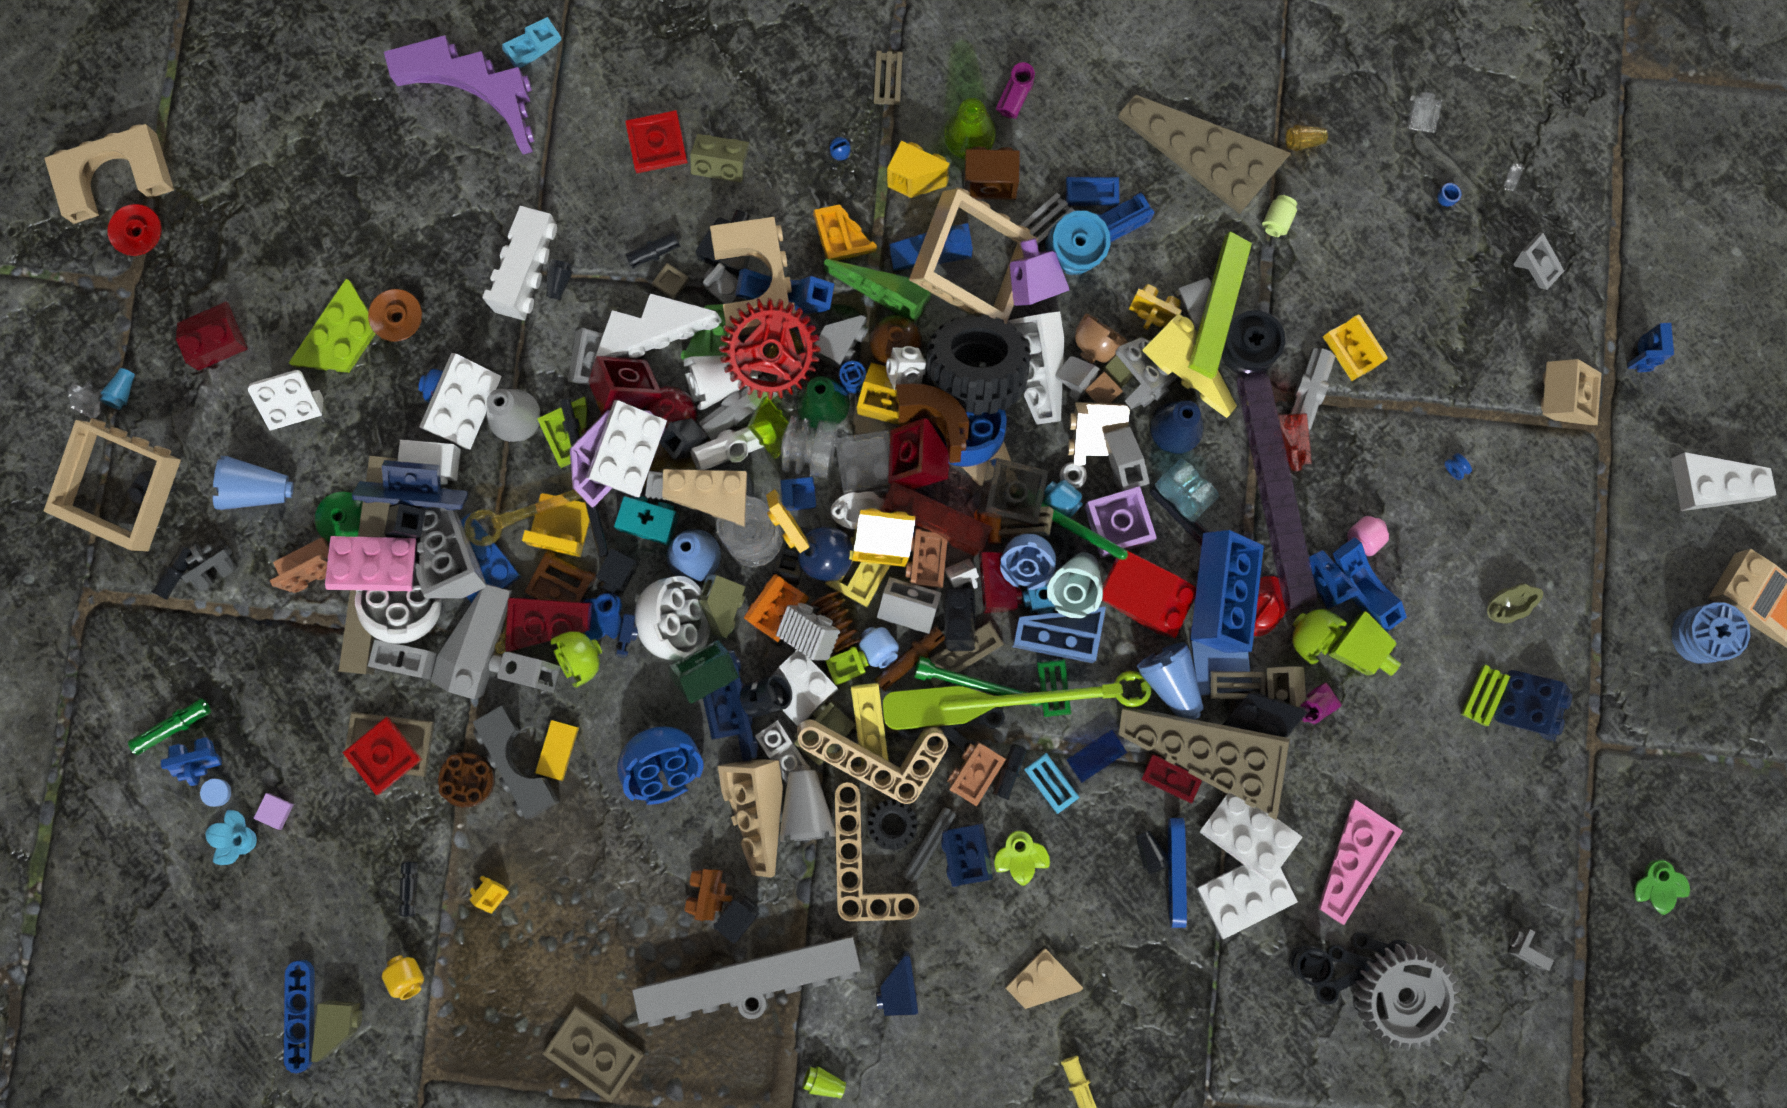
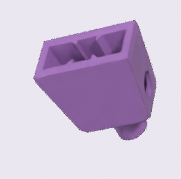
[1010,238,1069,306]

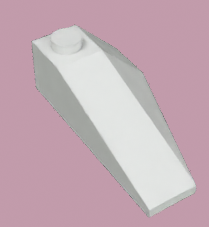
[1007,311,1064,424]

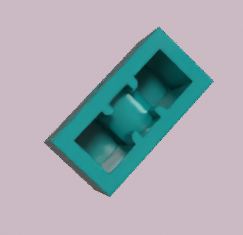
[614,496,679,546]

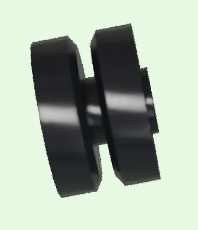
[1221,310,1286,376]

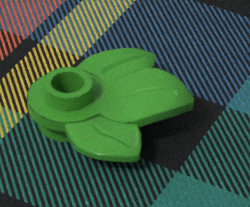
[1634,860,1690,915]

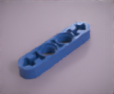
[1168,818,1187,928]
[284,960,315,1073]

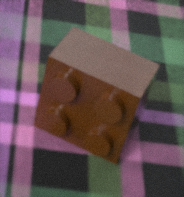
[964,146,1020,200]

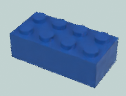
[1190,530,1264,653]

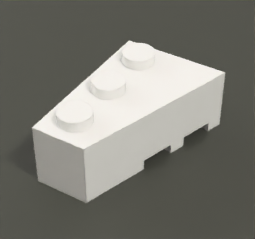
[1671,452,1776,511]

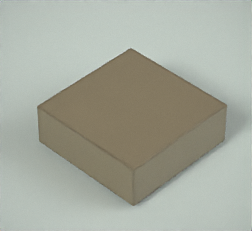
[652,263,689,300]

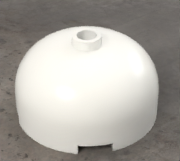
[355,563,442,644]
[635,576,711,660]

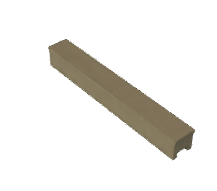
[339,456,397,675]

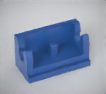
[1098,193,1154,243]

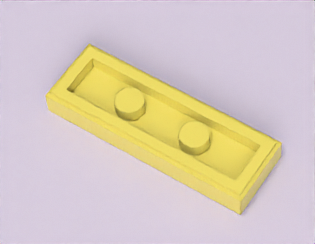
[851,683,888,765]

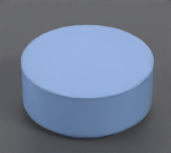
[200,779,231,807]

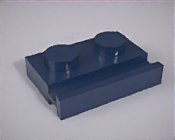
[615,614,638,658]

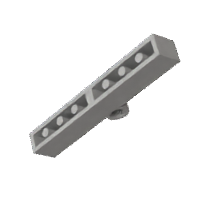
[632,935,861,1027]

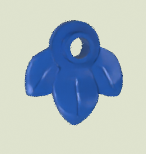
[583,593,623,641]

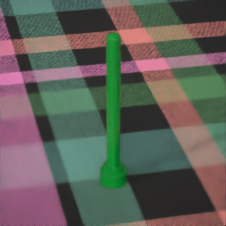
[1013,486,1128,560]
[914,656,1042,707]

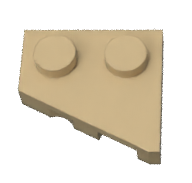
[1005,948,1083,1009]

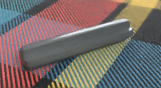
[903,807,956,883]

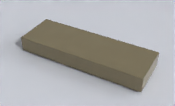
[929,621,1004,688]

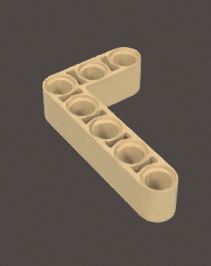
[797,720,948,804]
[835,782,919,921]

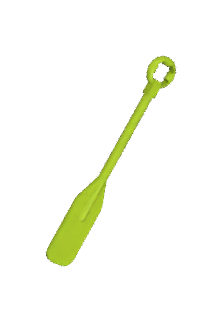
[883,671,1151,730]

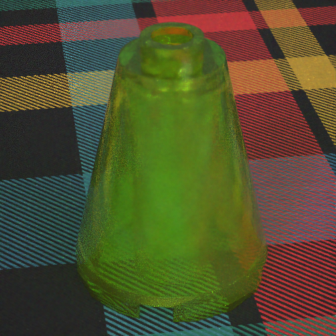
[944,98,996,159]

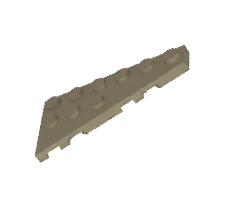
[1118,95,1291,214]
[1119,706,1290,821]

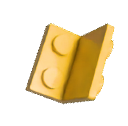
[522,493,590,557]

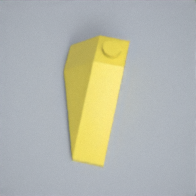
[1142,313,1237,418]

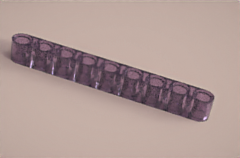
[1237,372,1317,610]

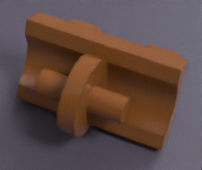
[685,869,732,921]

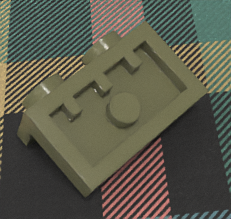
[794,702,856,766]

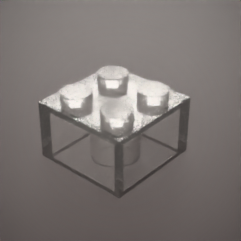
[835,430,897,495]

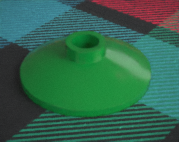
[315,492,363,542]

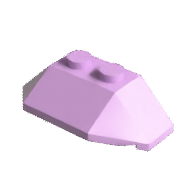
[570,410,666,507]

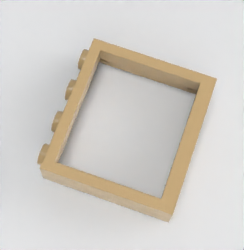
[909,188,1038,324]
[44,418,181,551]

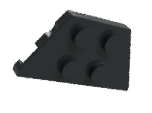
[1222,691,1310,738]

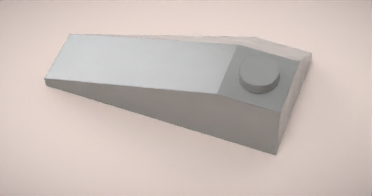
[416,487,487,598]

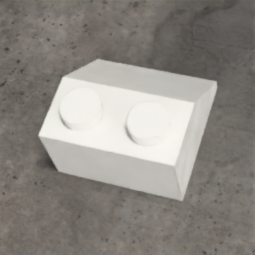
[773,650,838,726]

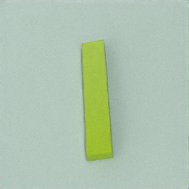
[1188,232,1252,379]

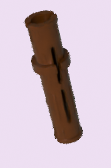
[874,625,945,692]

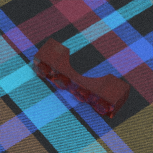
[878,482,992,556]

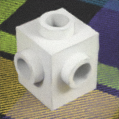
[886,346,926,390]

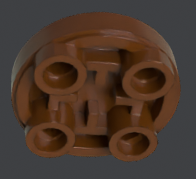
[438,752,495,807]

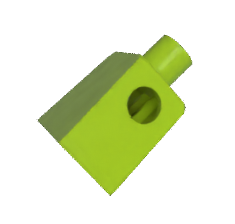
[1328,611,1401,676]

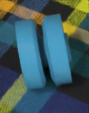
[1045,211,1111,275]

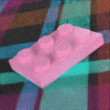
[325,536,417,591]

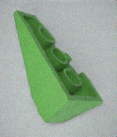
[824,259,931,323]

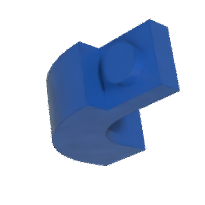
[735,268,834,313]
[1333,537,1407,632]

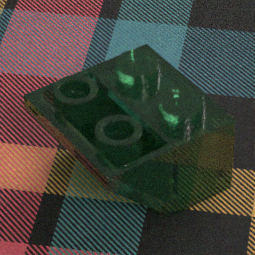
[669,640,739,704]

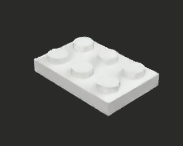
[419,353,502,449]
[586,400,667,497]
[1200,793,1302,883]
[1196,864,1298,939]

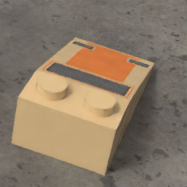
[1708,549,1787,648]

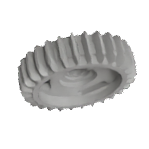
[1354,943,1462,1051]

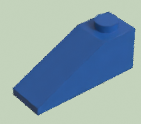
[889,223,973,271]

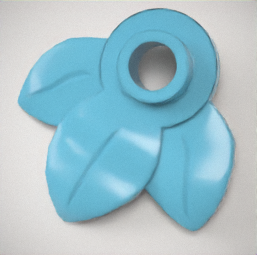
[205,810,257,865]

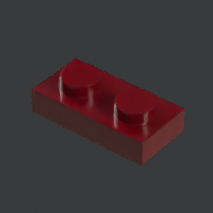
[1140,755,1202,804]

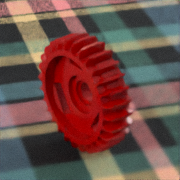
[719,298,821,400]

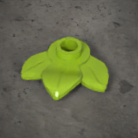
[994,830,1050,886]

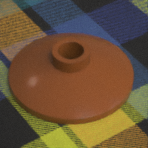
[368,289,422,342]

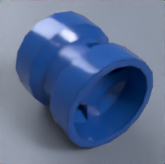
[839,361,866,393]

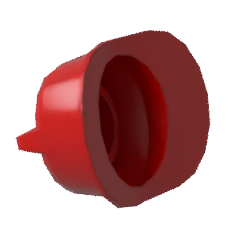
[1254,576,1291,636]

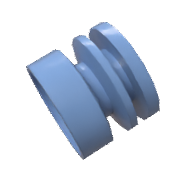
[1671,602,1750,664]

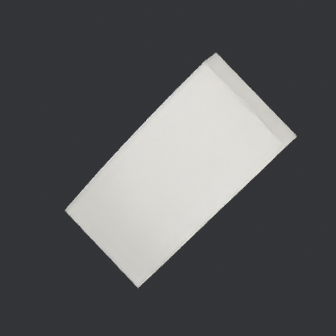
[755,720,807,783]

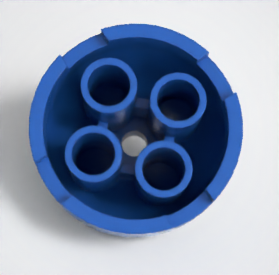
[932,409,1007,467]
[617,726,704,805]

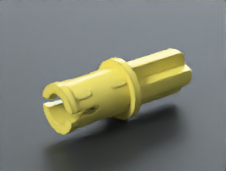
[1061,1056,1096,1108]

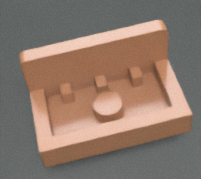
[905,528,948,589]
[947,741,1006,806]

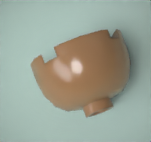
[1075,313,1129,364]

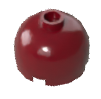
[644,386,698,429]

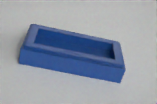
[1066,177,1119,206]

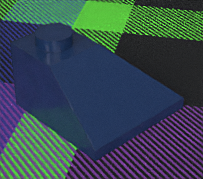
[876,951,918,1016]

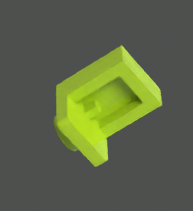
[825,647,869,686]

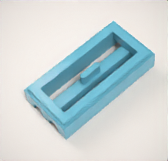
[1024,753,1080,814]

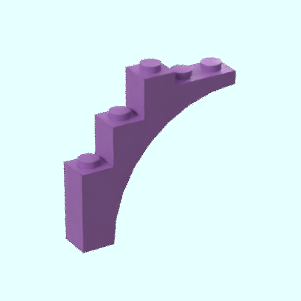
[384,35,535,155]

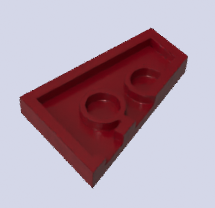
[505,597,592,652]

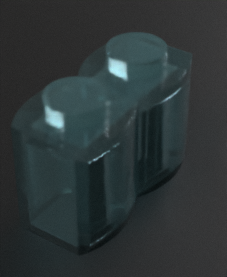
[1155,459,1220,522]

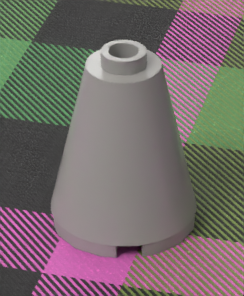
[486,389,541,442]
[780,765,836,842]

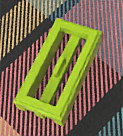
[1461,665,1510,726]

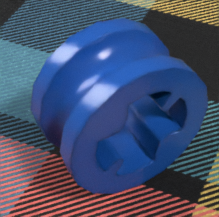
[1444,453,1472,480]

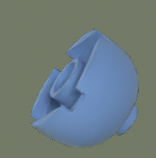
[1000,534,1056,590]

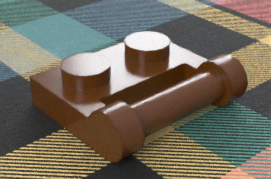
[525,550,597,602]

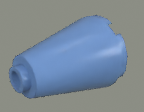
[213,455,294,510]
[667,529,721,582]
[1137,642,1204,720]

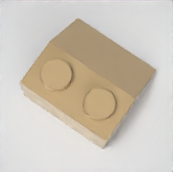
[1541,359,1602,425]

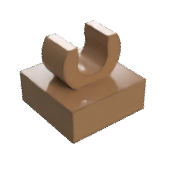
[1085,372,1123,403]

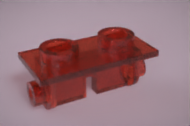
[1279,413,1312,471]

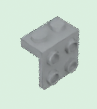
[1115,337,1177,409]

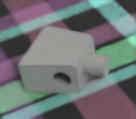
[489,652,561,693]

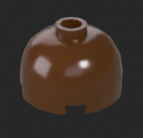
[870,315,923,366]

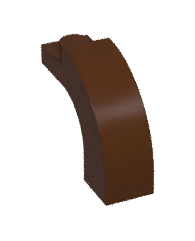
[895,383,969,463]

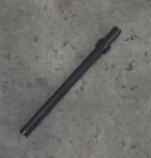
[560,399,609,557]

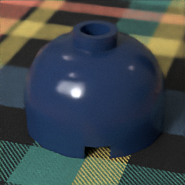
[798,527,853,581]

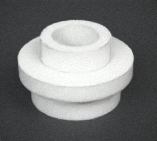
[1059,462,1087,489]

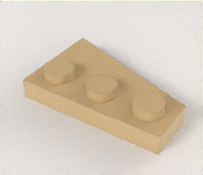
[662,469,747,527]

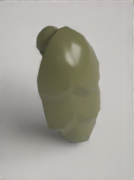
[1486,583,1543,624]

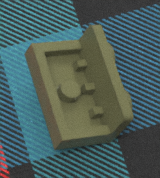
[691,134,749,182]

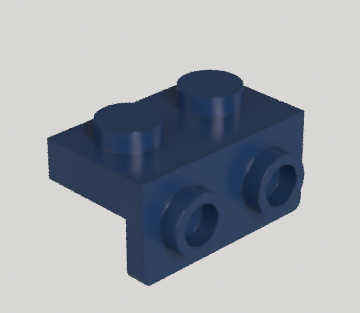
[941,824,993,887]

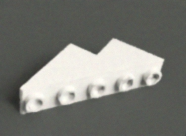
[595,294,722,358]

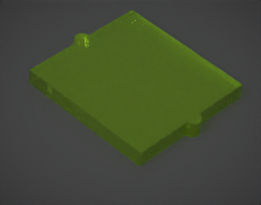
[747,396,793,459]

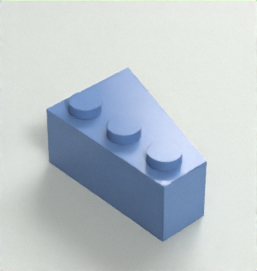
[1012,607,1106,663]

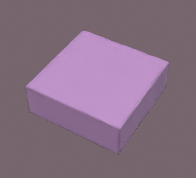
[254,793,294,830]

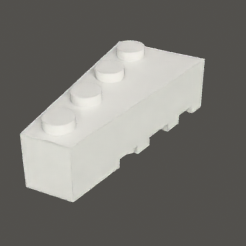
[482,206,557,321]

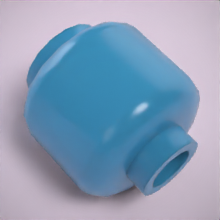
[1042,480,1083,518]

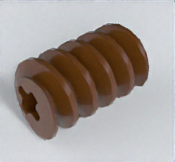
[810,591,861,652]

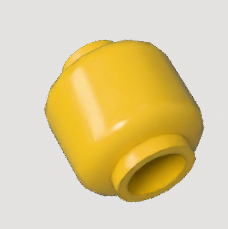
[381,955,424,1000]

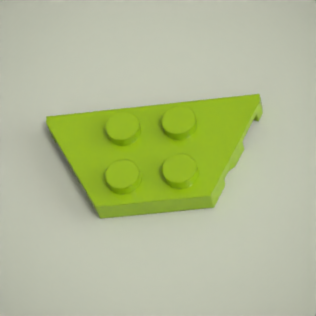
[289,279,375,373]

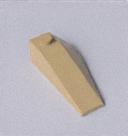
[718,759,783,878]

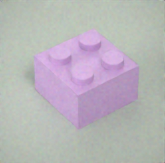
[1084,486,1157,558]

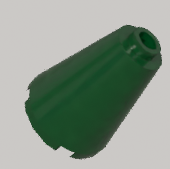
[796,376,850,430]

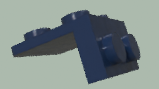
[1494,670,1572,742]

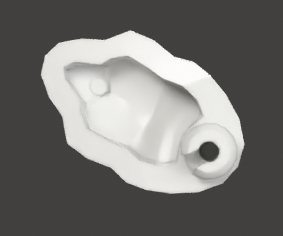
[831,492,892,529]

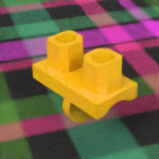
[1129,284,1182,330]

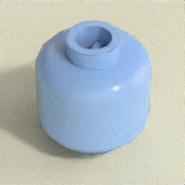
[858,627,899,668]

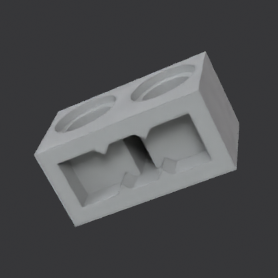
[368,640,437,680]

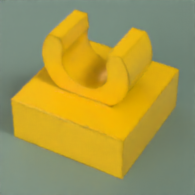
[469,876,509,914]

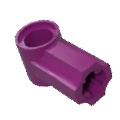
[996,62,1035,119]
[1300,682,1342,725]

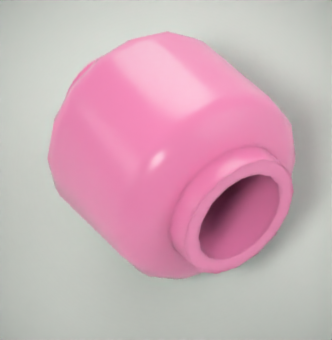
[1347,516,1389,556]

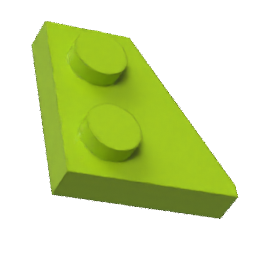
[537,397,588,468]

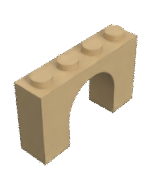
[45,124,174,224]
[710,217,795,336]

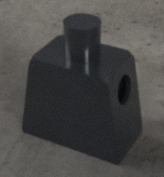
[695,210,750,276]

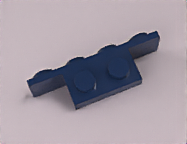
[352,460,468,510]
[700,650,758,761]

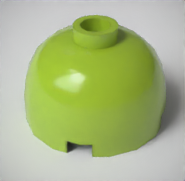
[1292,609,1347,665]
[551,632,602,688]

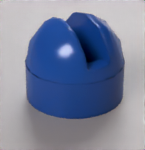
[830,137,851,160]
[1437,183,1462,207]

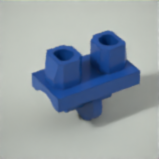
[161,737,222,786]

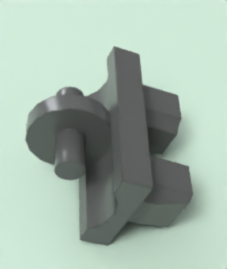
[181,543,237,592]

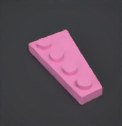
[1318,800,1403,925]

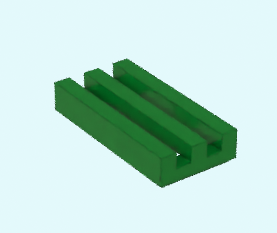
[1037,660,1071,718]

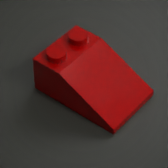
[1102,550,1197,638]

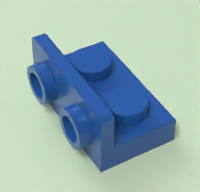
[1627,323,1674,372]

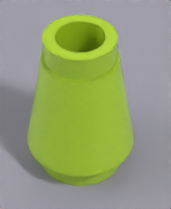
[802,1066,846,1099]

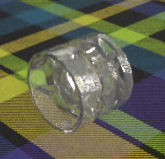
[781,415,838,479]
[716,496,783,567]

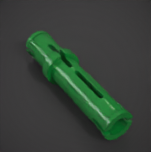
[128,698,211,756]

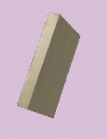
[342,712,435,777]
[543,1005,645,1103]

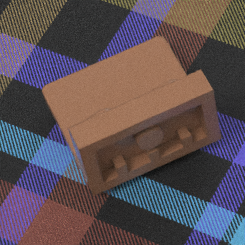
[270,537,329,593]

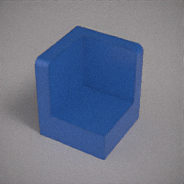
[780,477,816,511]

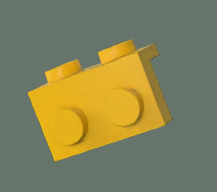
[1323,314,1388,381]

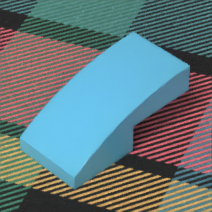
[502,17,561,68]

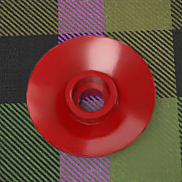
[108,204,162,256]

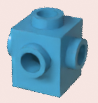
[1022,584,1056,615]

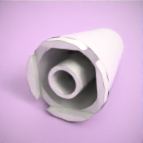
[684,355,761,410]

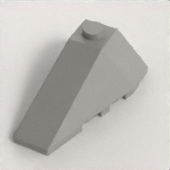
[431,584,512,699]

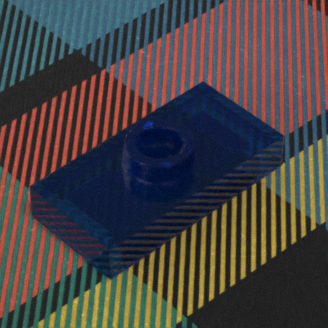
[1066,729,1127,783]

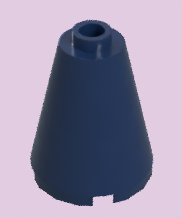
[1150,401,1204,454]

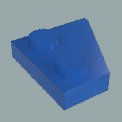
[1302,550,1361,609]

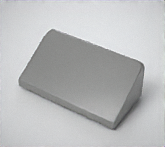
[568,328,604,385]

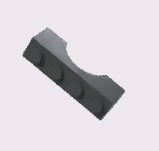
[473,706,560,819]

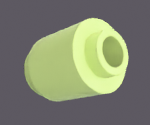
[1262,195,1297,237]

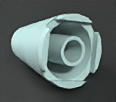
[1047,552,1103,618]

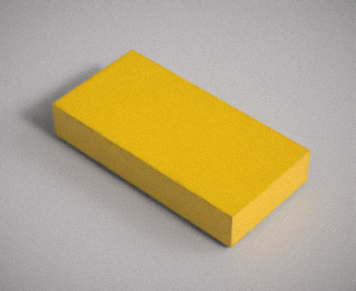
[535,720,579,781]

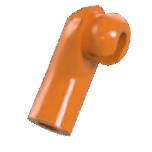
[974,507,1001,544]

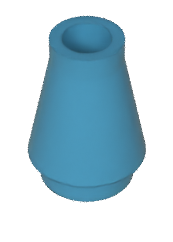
[100,368,135,410]

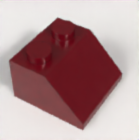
[176,301,247,371]
[588,356,662,415]
[888,418,949,489]
[979,552,1022,613]

